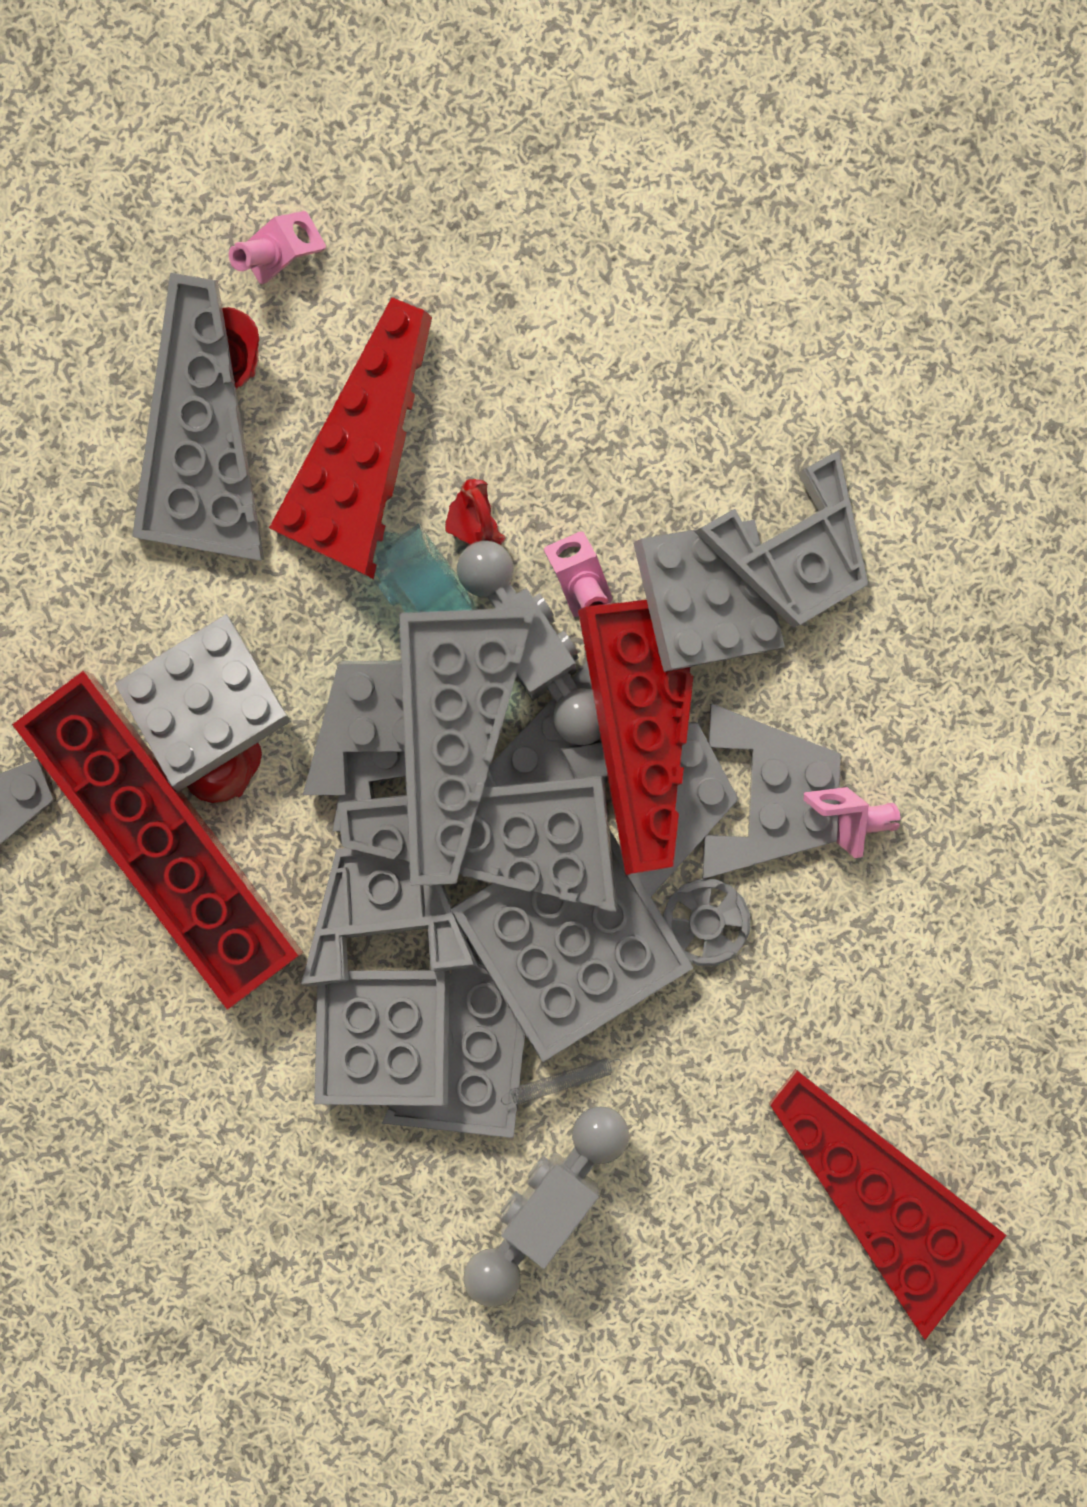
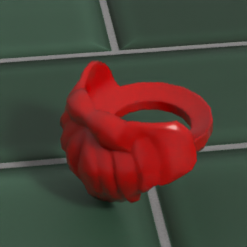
[445,479,506,545]

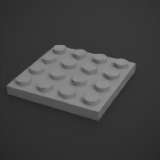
[451,829,693,1062]

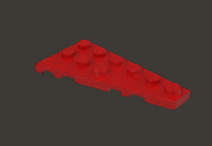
[269,297,432,580]
[578,600,694,875]
[769,1069,1007,1340]

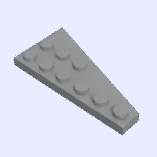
[132,273,264,561]

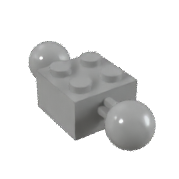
[457,541,601,745]
[463,1106,629,1307]

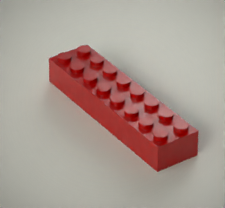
[12,670,304,1010]

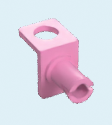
[229,211,326,284]
[544,532,613,617]
[803,787,900,858]

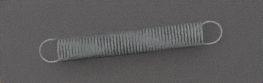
[501,1058,622,1105]

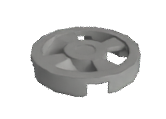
[663,879,750,966]

